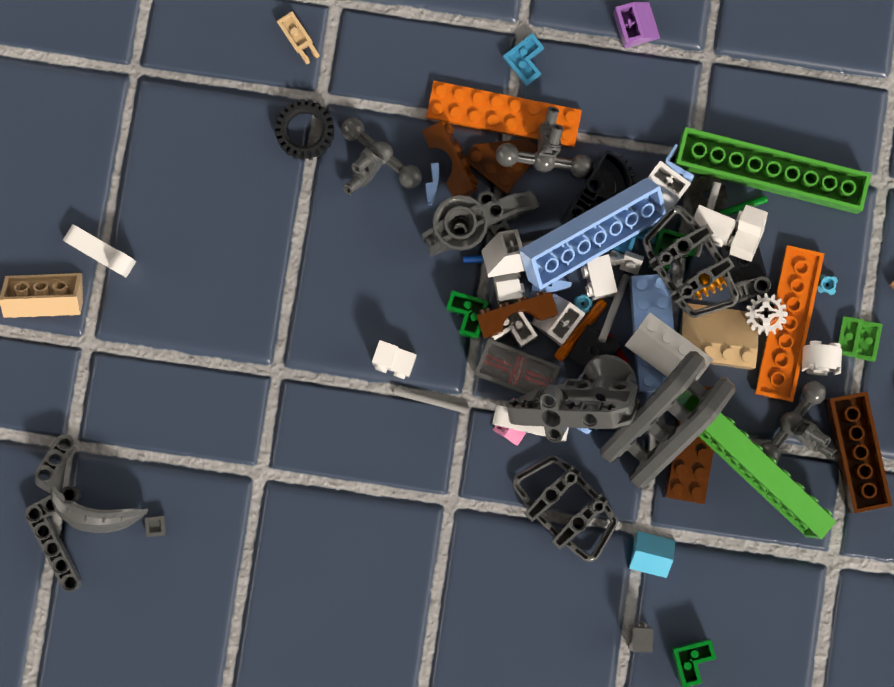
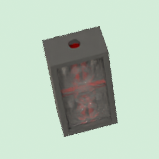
[474,338,560,395]

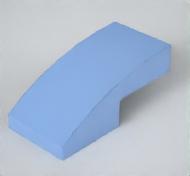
[426,163,439,205]

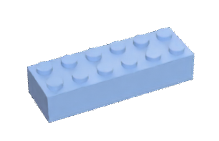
[629,274,674,392]

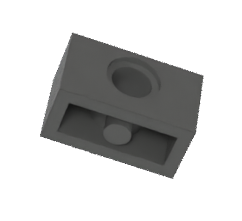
[628,622,653,653]

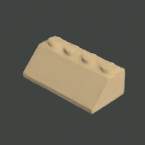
[0,273,83,318]

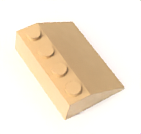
[679,303,759,370]

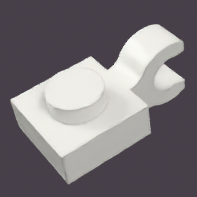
[609,250,644,275]

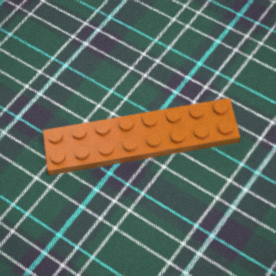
[426,81,582,148]
[754,245,825,403]

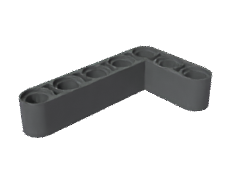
[25,486,82,592]

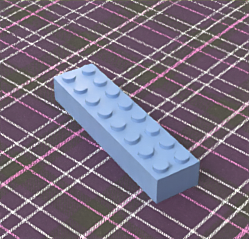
[519,178,666,290]

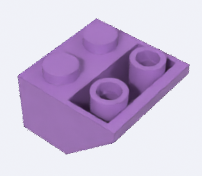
[613,2,660,49]

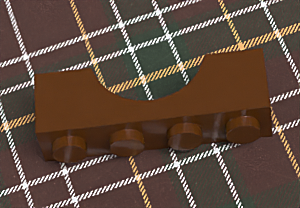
[422,121,479,197]
[476,290,558,339]

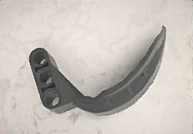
[35,434,148,533]

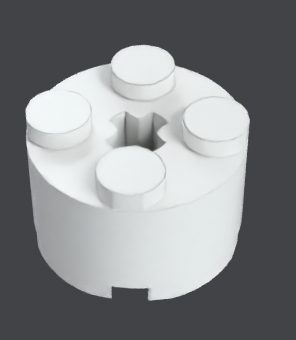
[802,341,842,376]

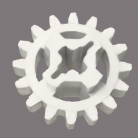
[745,293,788,336]

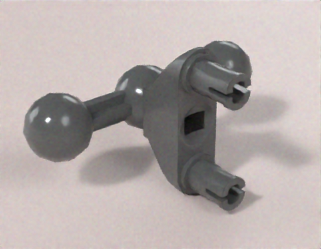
[495,107,593,178]
[341,117,422,195]
[760,381,838,463]

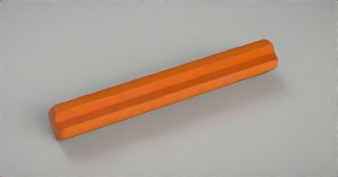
[554,299,608,362]

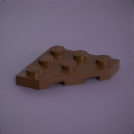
[464,139,538,195]

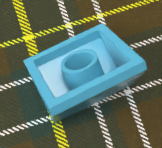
[629,531,676,578]

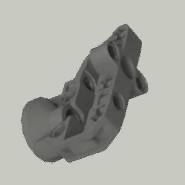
[422,190,540,257]
[506,354,640,443]

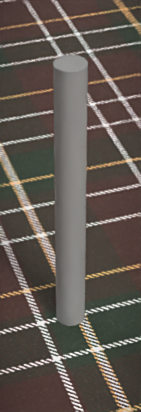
[694,181,721,257]
[598,274,630,343]
[393,387,469,414]

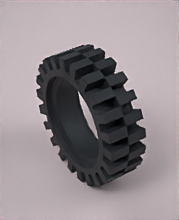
[275,99,335,161]

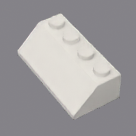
[625,313,713,380]

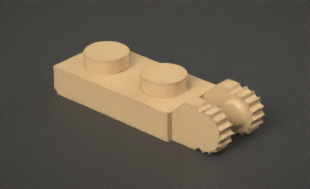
[276,11,320,65]

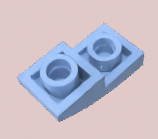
[531,277,572,293]

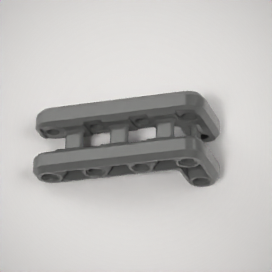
[600,351,736,488]

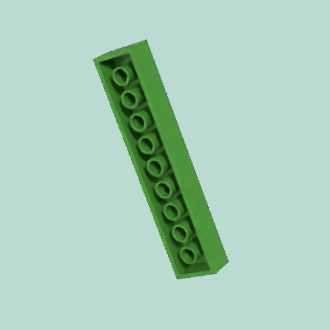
[674,127,871,214]
[677,390,836,539]

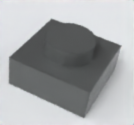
[145,516,167,537]

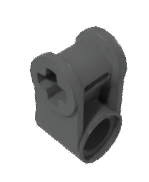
[735,276,771,303]

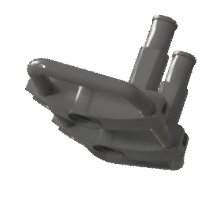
[643,206,739,318]
[513,455,618,562]

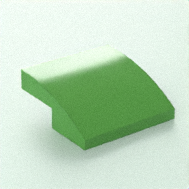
[838,316,883,362]

